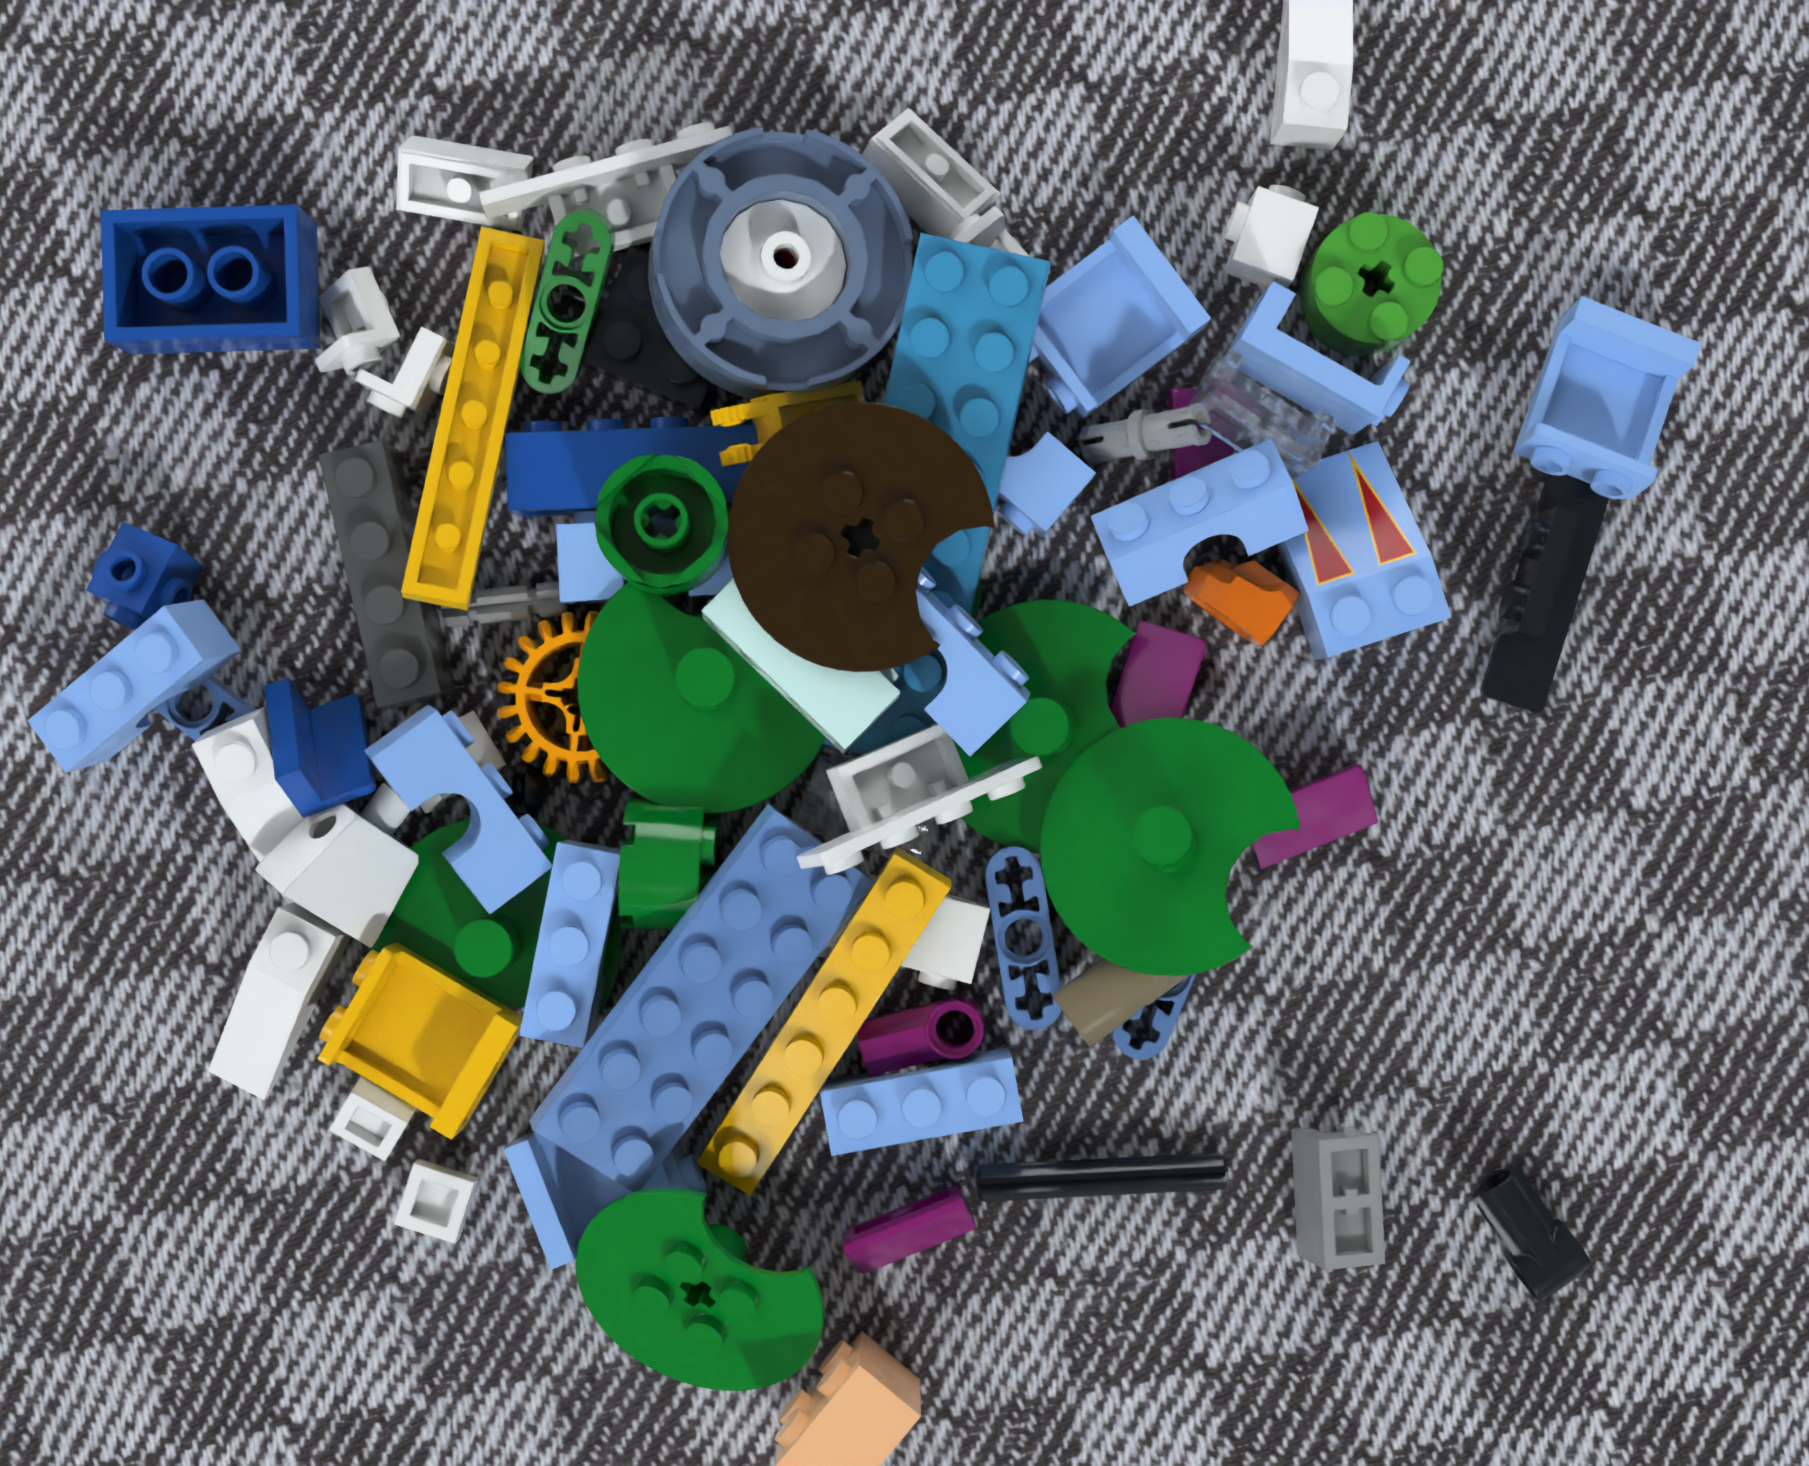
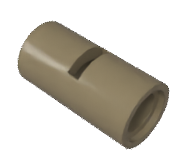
[1052,958,1189,1047]

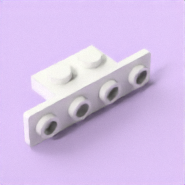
[479,122,733,263]
[796,723,1042,875]

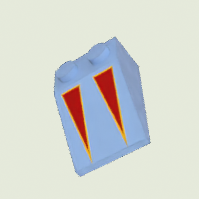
[1276,441,1452,660]

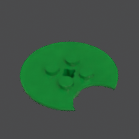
[577,582,826,814]
[953,600,1137,854]
[1040,717,1301,977]
[368,817,622,1047]
[576,1188,825,1391]

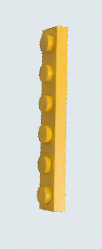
[401,227,545,611]
[696,847,953,1196]

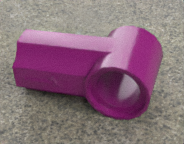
[857,994,985,1076]

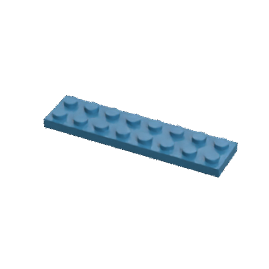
[823,233,1051,754]

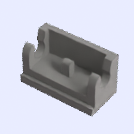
[1291,1126,1385,1270]

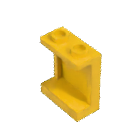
[318,942,523,1140]

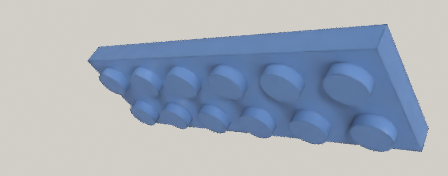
[529,803,874,1193]

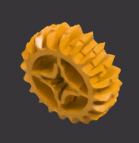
[497,611,608,783]

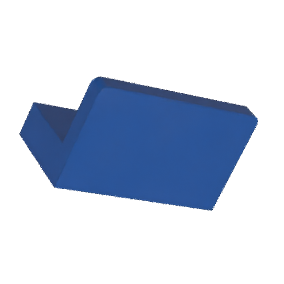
[264,677,376,818]

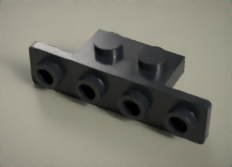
[1480,474,1609,713]

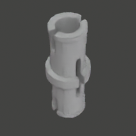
[1079,403,1212,466]

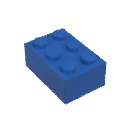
[101,204,321,355]

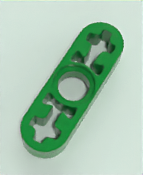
[520,208,615,394]

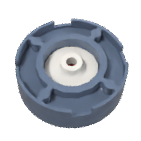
[648,127,913,399]

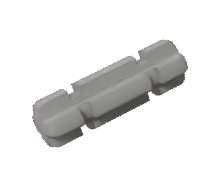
[441,581,568,628]

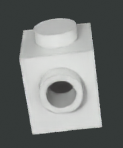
[1223,185,1319,288]

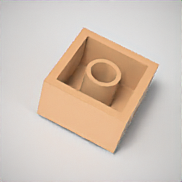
[774,1331,921,1466]

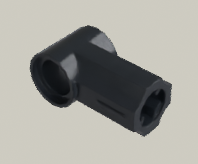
[1469,1164,1593,1303]

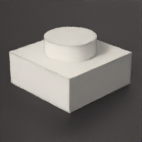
[329,1076,416,1161]
[394,1159,479,1244]

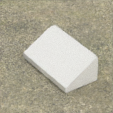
[862,108,1001,239]
[396,136,534,231]

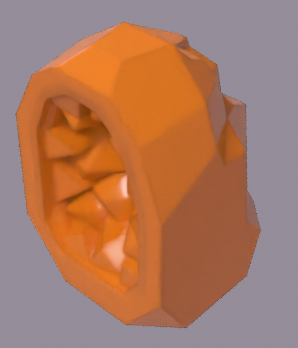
[1183,558,1300,647]

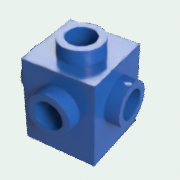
[86,522,203,631]

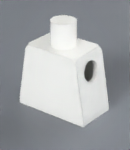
[255,783,419,948]

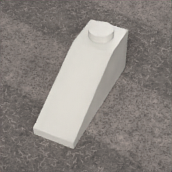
[1270,0,1353,150]
[192,706,304,904]
[208,903,351,1100]

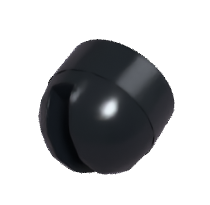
[501,764,551,815]

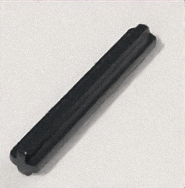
[976,1153,1228,1202]

